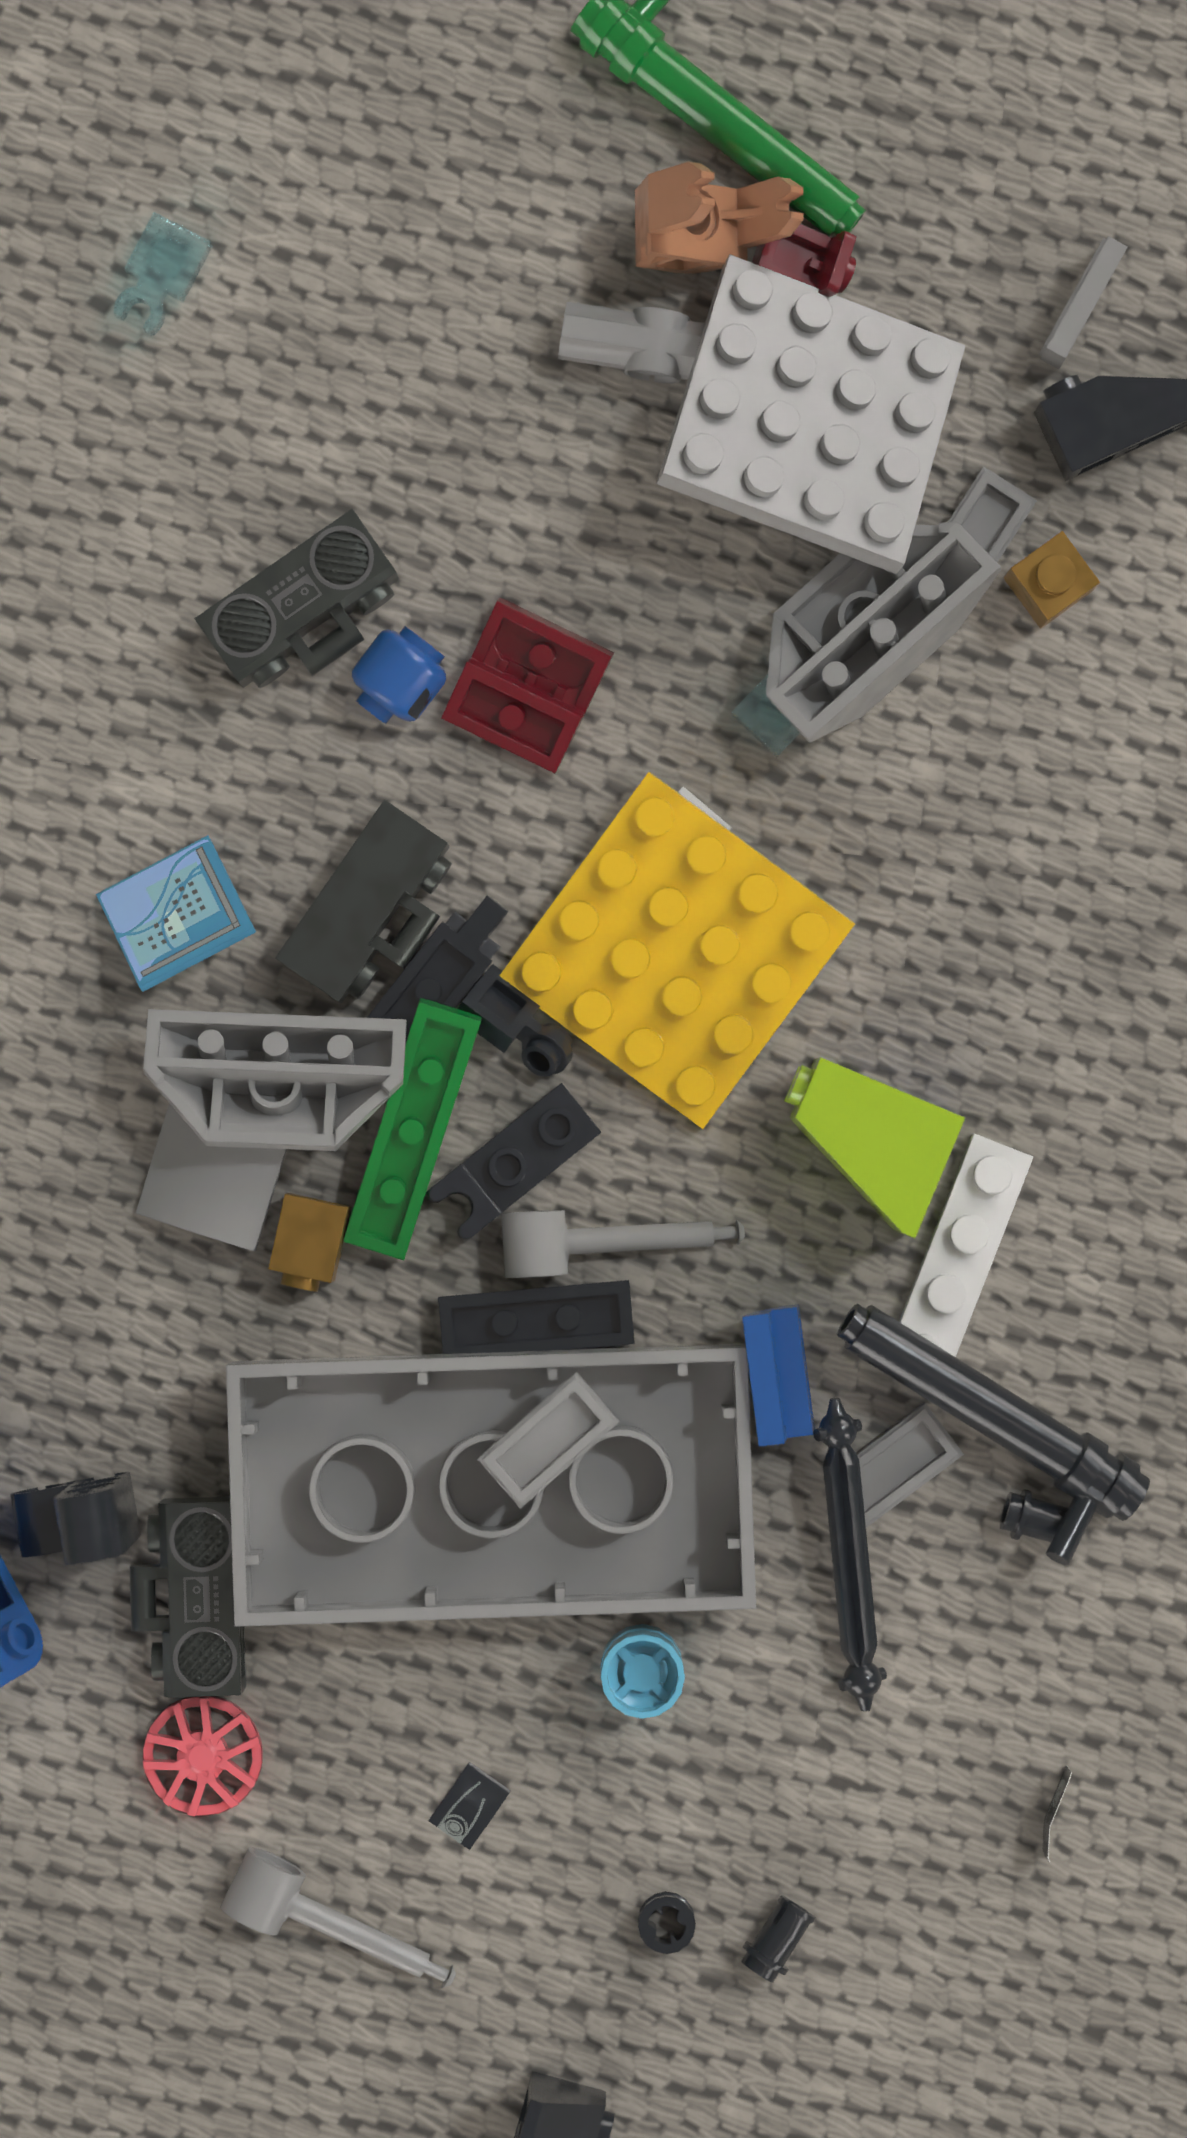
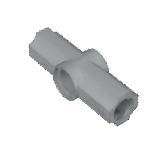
[558,302,705,384]

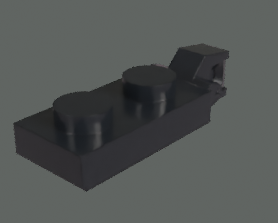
[367,895,509,1041]

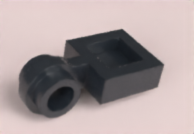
[457,964,573,1077]

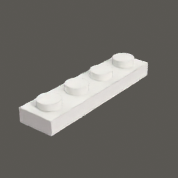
[899,1133,1033,1357]

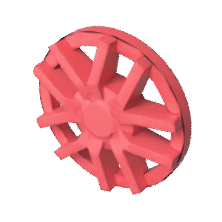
[143,1696,263,1817]

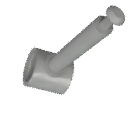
[501,1210,745,1278]
[220,1847,456,1988]

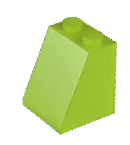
[784,1057,965,1238]

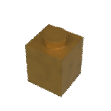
[1004,530,1101,629]
[268,1193,351,1292]

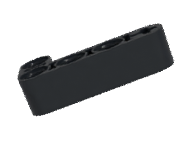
[10,1472,141,1565]

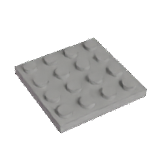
[656,254,966,574]

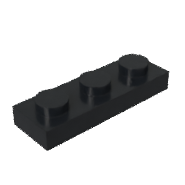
[438,1280,635,1354]

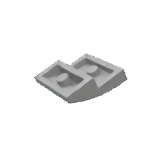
[136,1103,287,1252]

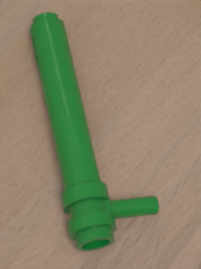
[570,0,866,237]

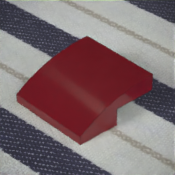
[441,598,614,774]

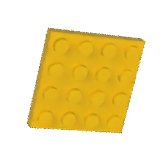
[499,772,855,1129]

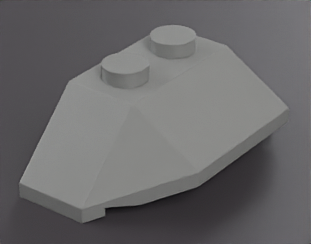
[766,522,1001,743]
[143,1009,407,1151]

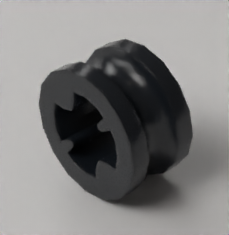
[638,1891,696,1954]

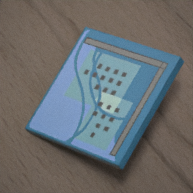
[96,835,256,992]

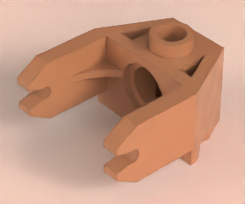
[635,162,804,274]

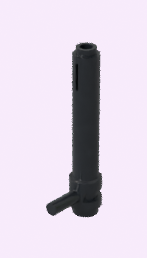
[837,1304,1150,1565]

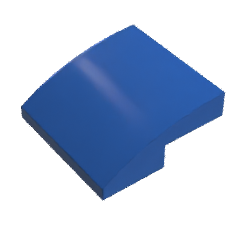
[742,1304,815,1447]

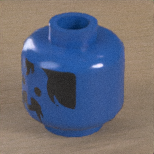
[352,626,446,724]

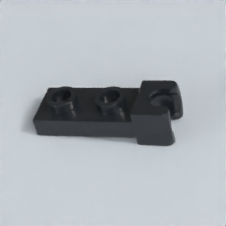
[425,1083,602,1243]

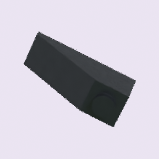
[1034,375,1187,482]

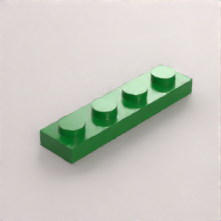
[343,997,482,1261]

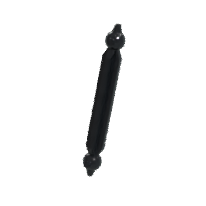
[813,1398,887,1712]

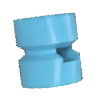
[600,1624,685,1719]

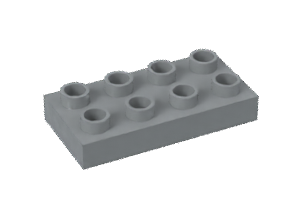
[226,1344,756,1627]

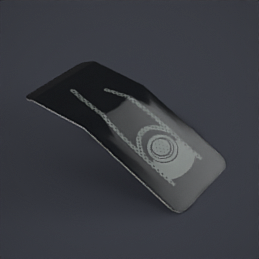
[428,1762,510,1850]
[1042,1766,1072,1863]

